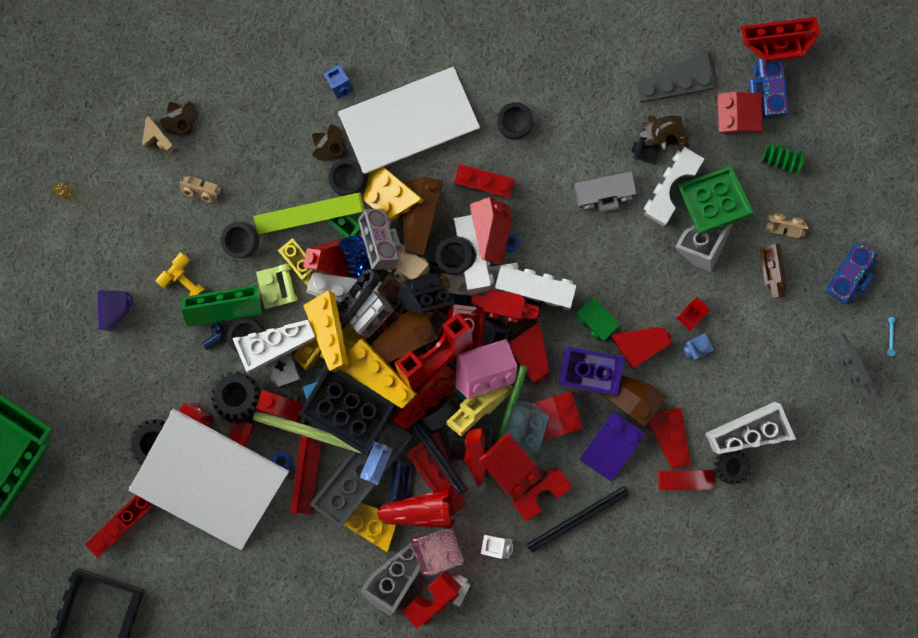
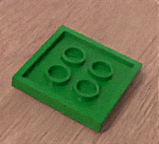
[677,166,754,236]

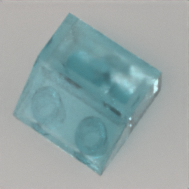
[504,399,550,453]

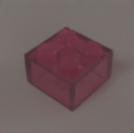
[410,528,465,576]

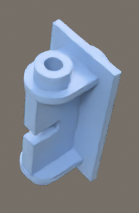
[360,442,393,485]

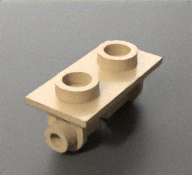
[180,176,221,203]
[766,213,808,239]

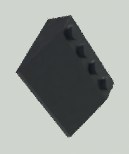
[299,366,397,455]

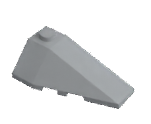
[675,223,734,272]
[360,537,434,616]

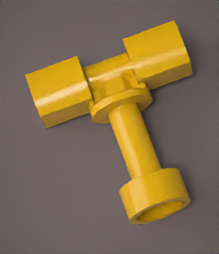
[155,252,205,296]

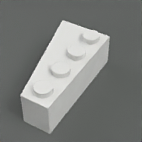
[495,264,576,311]
[705,402,796,454]

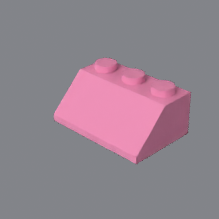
[455,339,517,399]

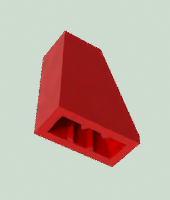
[303,239,356,277]
[508,323,549,384]
[611,327,672,369]

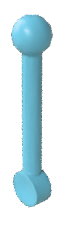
[887,317,896,357]

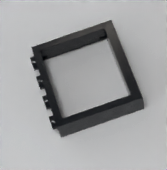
[51,568,145,638]

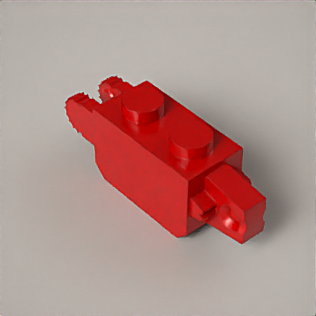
[471,289,540,323]

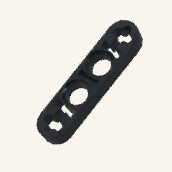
[337,269,380,331]

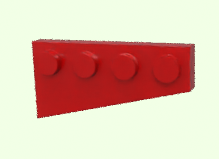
[390,364,456,429]
[406,431,466,513]

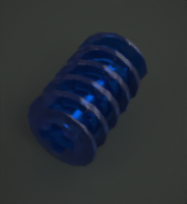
[339,235,372,280]

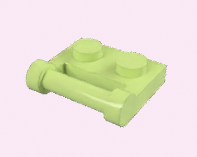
[256,264,298,309]

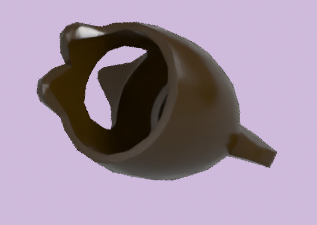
[640,115,689,152]

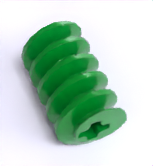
[760,142,804,176]

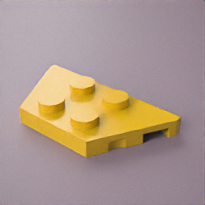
[363,167,424,222]

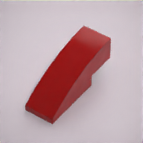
[464,428,488,486]
[657,470,715,490]

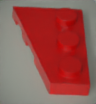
[648,408,691,468]

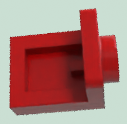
[676,297,710,331]

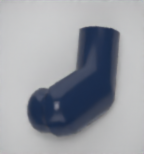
[202,323,224,350]

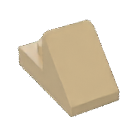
[143,116,176,153]

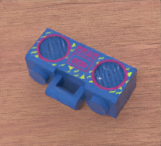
[749,59,788,118]
[824,242,878,304]

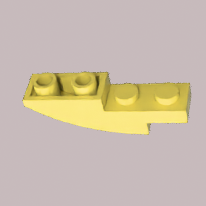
[278,238,322,297]
[447,385,513,436]

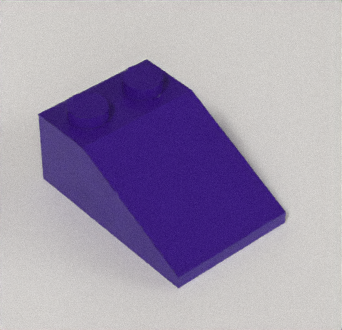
[558,346,624,395]
[579,412,645,481]

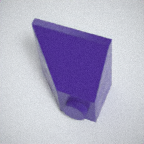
[98,290,133,331]

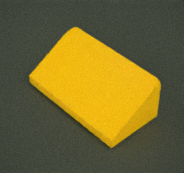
[293,339,322,370]

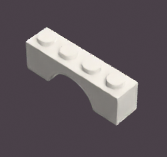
[644,147,704,226]
[454,215,494,296]

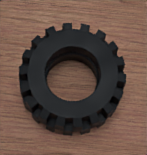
[210,371,261,423]
[129,419,166,465]

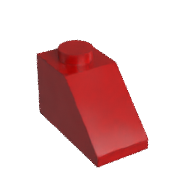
[256,391,304,423]

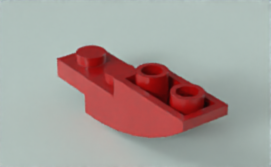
[84,495,155,559]

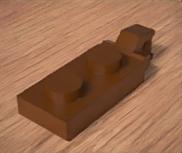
[759,244,786,298]

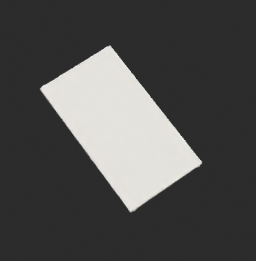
[338,67,480,174]

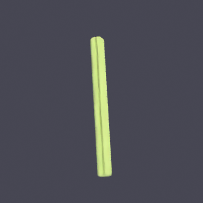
[253,410,361,453]

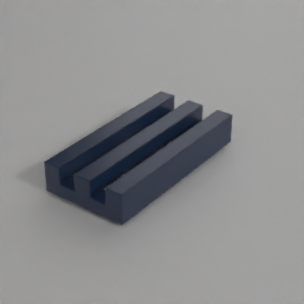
[390,461,413,501]

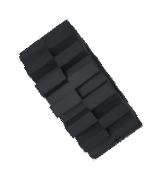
[713,450,752,485]

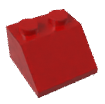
[718,92,763,135]

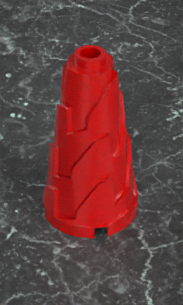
[378,489,455,529]

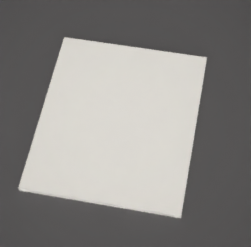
[128,408,289,550]

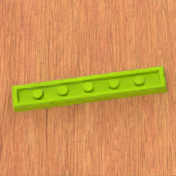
[253,192,364,234]

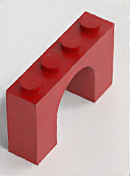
[395,313,473,391]

